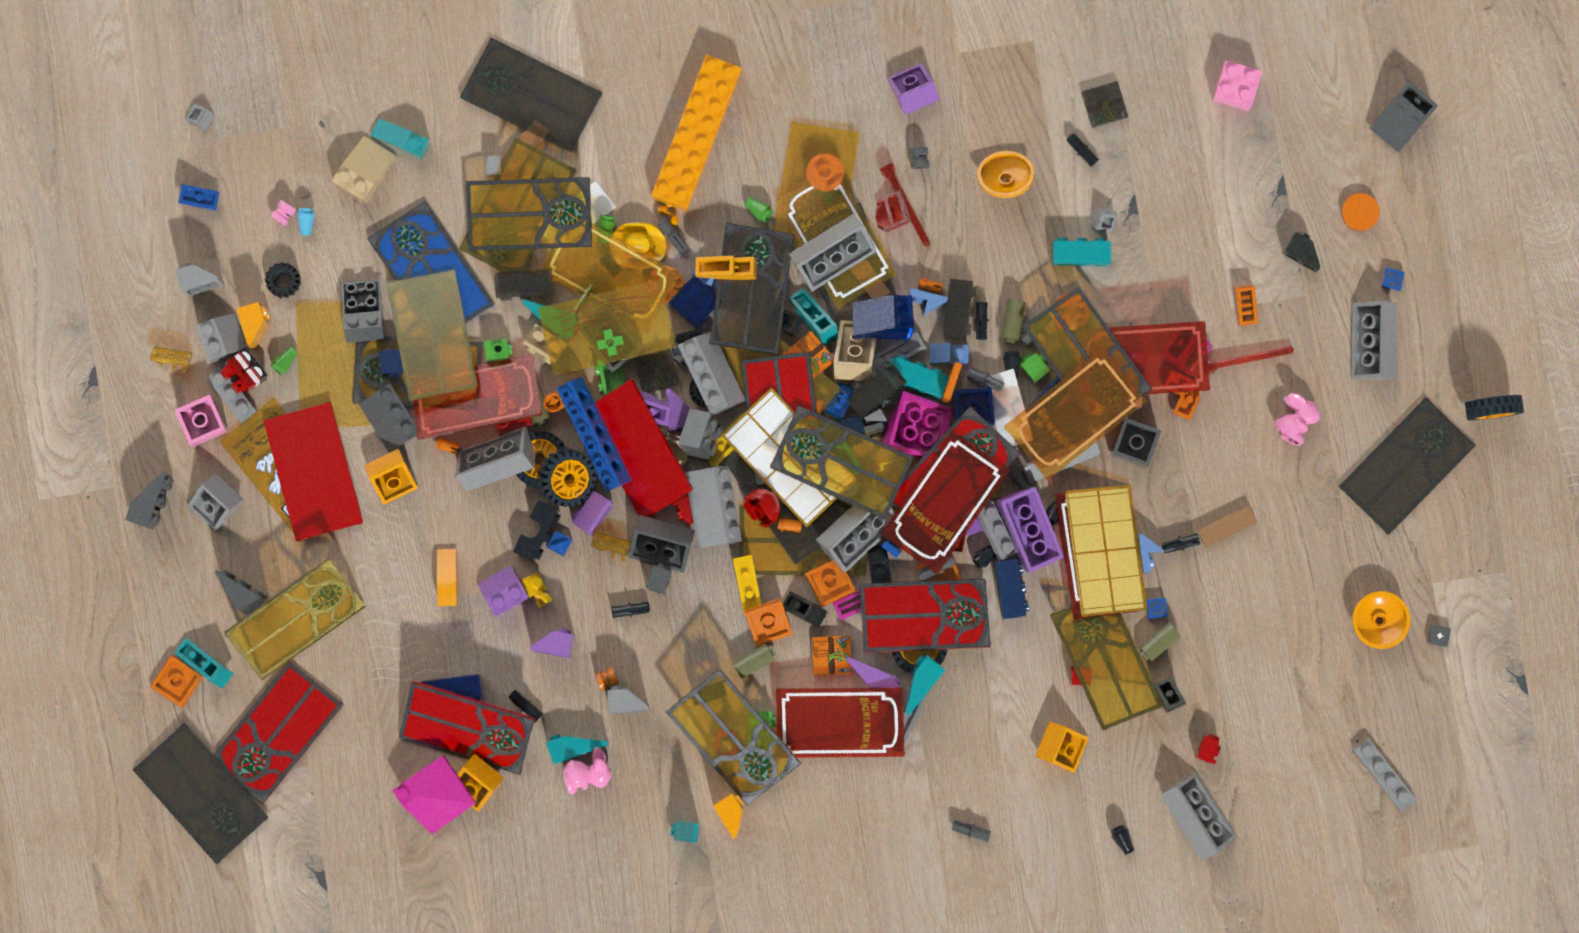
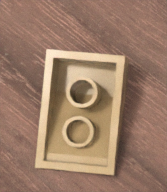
[332,136,397,204]
[834,320,879,382]

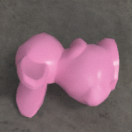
[1275,393,1320,446]
[563,747,612,794]

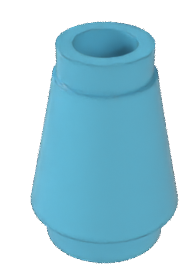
[296,208,316,235]

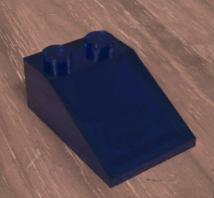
[852,295,914,340]
[421,674,485,701]

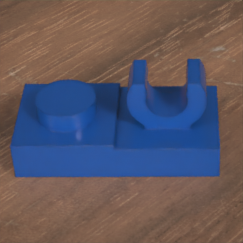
[178,184,219,211]
[824,381,857,421]

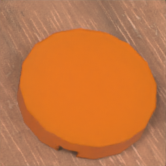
[806,153,844,192]
[1341,193,1380,231]

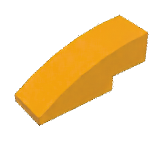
[695,256,757,280]
[437,549,458,607]

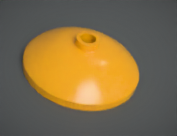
[977,151,1035,198]
[1352,591,1410,649]

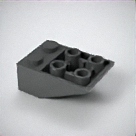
[1369,81,1439,152]
[342,280,385,343]
[125,471,174,530]
[215,569,269,621]

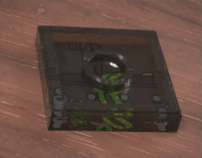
[1081,81,1129,128]
[633,348,680,393]

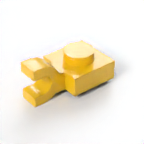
[520,572,552,608]

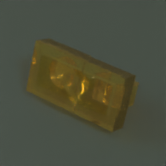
[150,346,193,372]
[591,531,632,561]

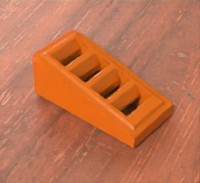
[1234,284,1258,326]

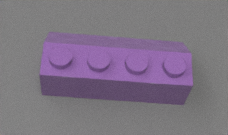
[996,487,1064,573]

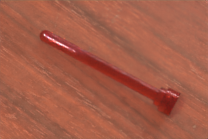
[879,163,931,247]
[1203,346,1294,375]

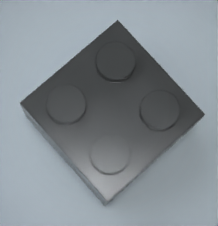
[678,409,722,462]
[1110,417,1161,468]

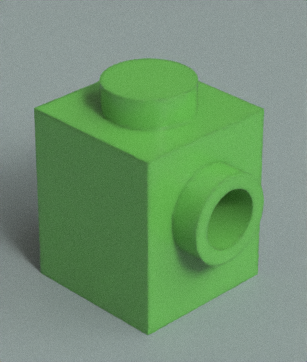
[484,339,513,362]
[1020,353,1050,384]

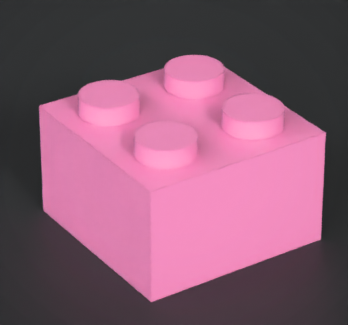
[1212,60,1262,111]
[175,395,228,447]

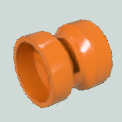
[544,391,565,412]
[595,667,619,691]

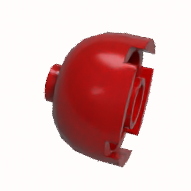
[743,488,781,528]

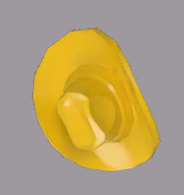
[609,222,667,269]

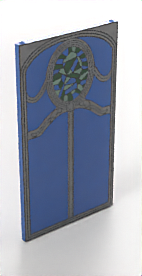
[367,201,495,342]

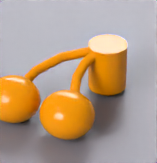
[657,204,679,227]

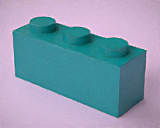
[1052,238,1111,267]
[885,355,949,399]

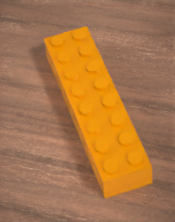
[651,54,742,212]

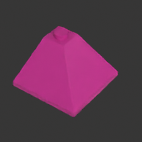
[880,391,954,459]
[392,755,476,834]

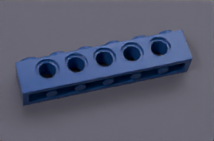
[556,377,632,492]

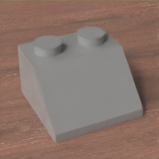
[175,263,224,297]
[196,314,248,363]
[188,473,243,532]
[607,685,649,715]

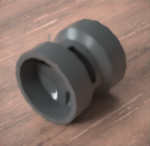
[909,147,929,169]

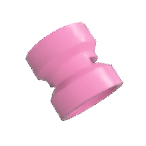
[270,200,296,226]

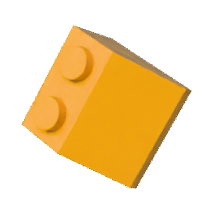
[236,302,271,349]
[364,449,418,505]
[1035,721,1089,773]
[458,754,504,812]
[713,793,744,839]

